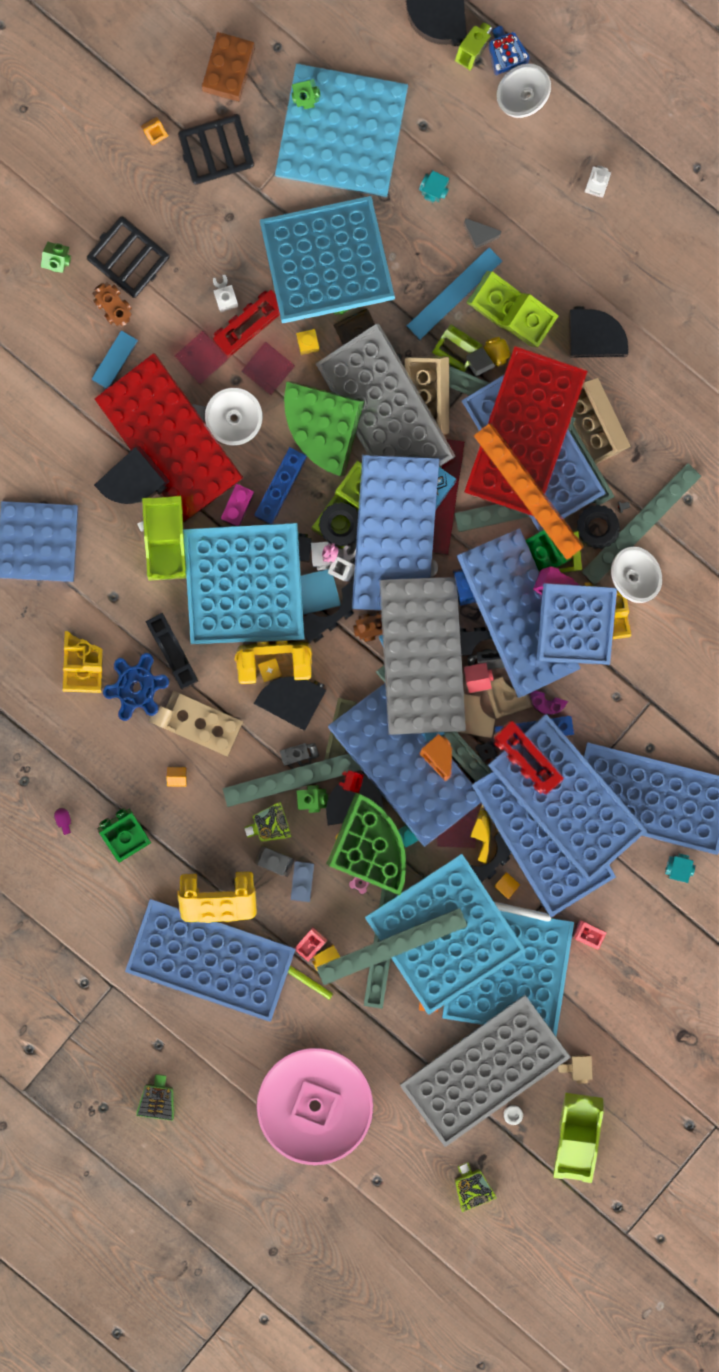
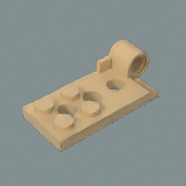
[148,691,243,757]

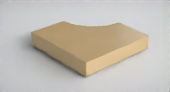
[487,676,533,719]
[457,694,495,738]

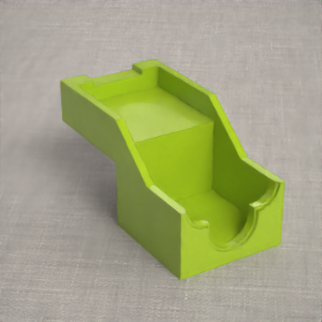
[466,271,559,348]
[312,460,362,549]
[142,496,186,581]
[553,1093,604,1183]

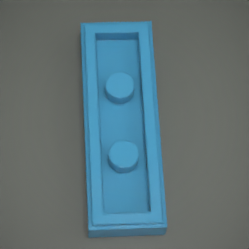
[92,330,138,389]

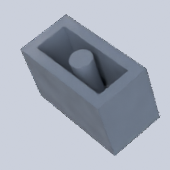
[291,861,314,902]

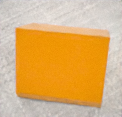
[167,767,187,786]

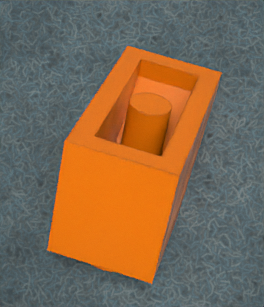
[420,734,452,782]

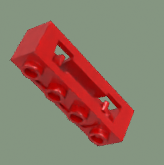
[213,290,280,359]
[493,721,564,794]

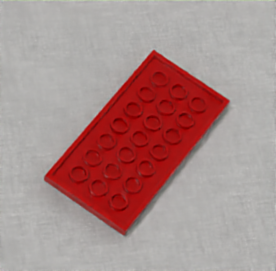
[464,346,588,516]
[95,353,243,523]

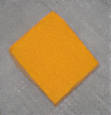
[141,117,168,145]
[494,872,520,899]

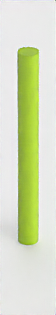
[288,965,333,1000]

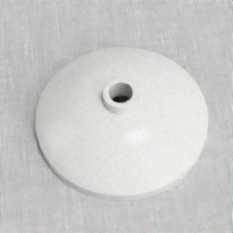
[497,64,551,118]
[205,388,262,446]
[611,547,662,603]

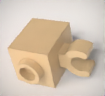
[558,1055,592,1083]

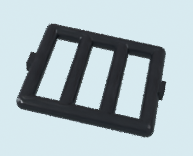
[178,114,254,185]
[87,216,170,298]

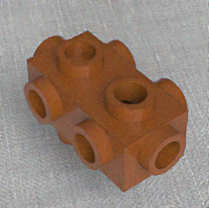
[92,282,132,326]
[353,610,383,642]

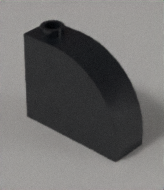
[406,0,467,47]
[569,306,629,358]
[94,447,170,504]
[254,677,326,731]
[326,770,384,826]

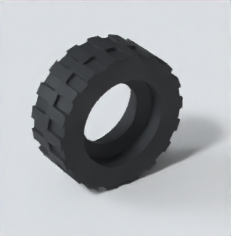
[320,502,358,546]
[577,505,620,549]

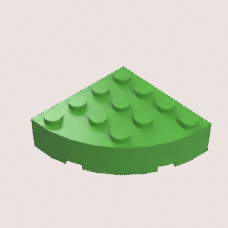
[284,381,364,476]
[326,793,406,895]

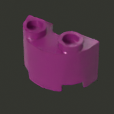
[530,690,568,715]

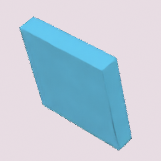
[301,569,341,615]

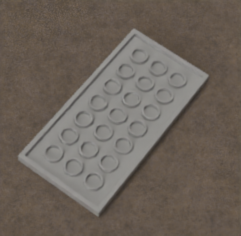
[316,324,456,467]
[379,577,466,735]
[400,994,571,1147]

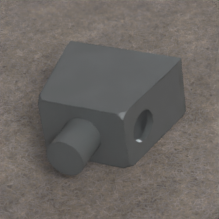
[254,845,295,877]

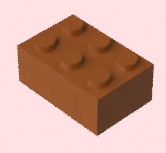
[202,32,255,102]

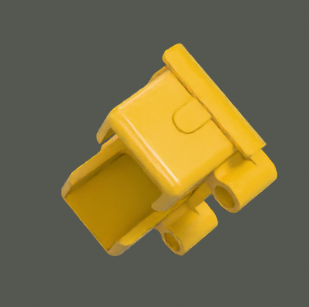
[235,640,312,684]
[177,871,257,923]

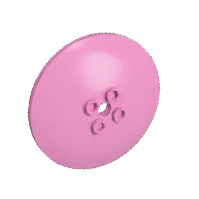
[257,1048,373,1165]

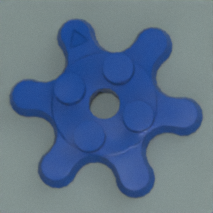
[103,653,169,721]

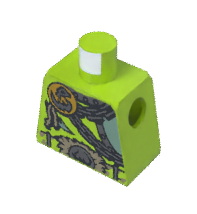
[455,23,492,71]
[244,802,292,842]
[455,1162,496,1212]

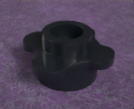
[475,741,497,762]

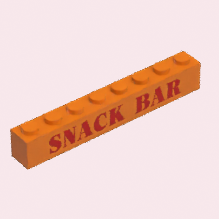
[474,424,584,559]

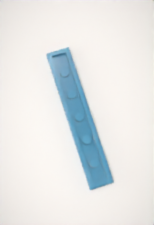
[407,247,502,340]

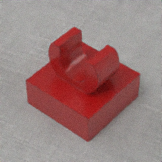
[339,770,364,793]

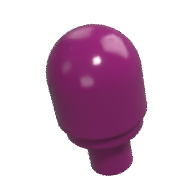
[54,808,71,835]

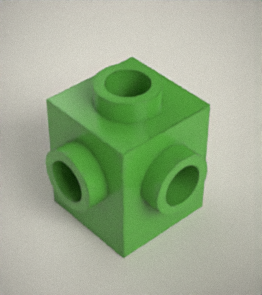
[292,79,321,109]
[41,241,71,273]
[297,785,328,813]

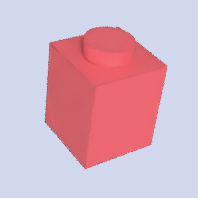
[464,663,494,693]

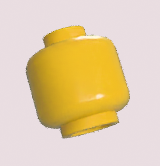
[483,336,511,366]

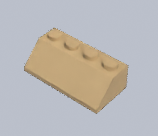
[405,356,450,435]
[572,378,631,464]

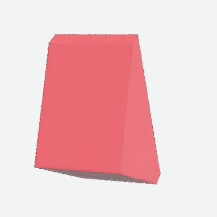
[572,920,606,950]
[295,927,328,961]

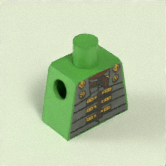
[136,1074,174,1121]

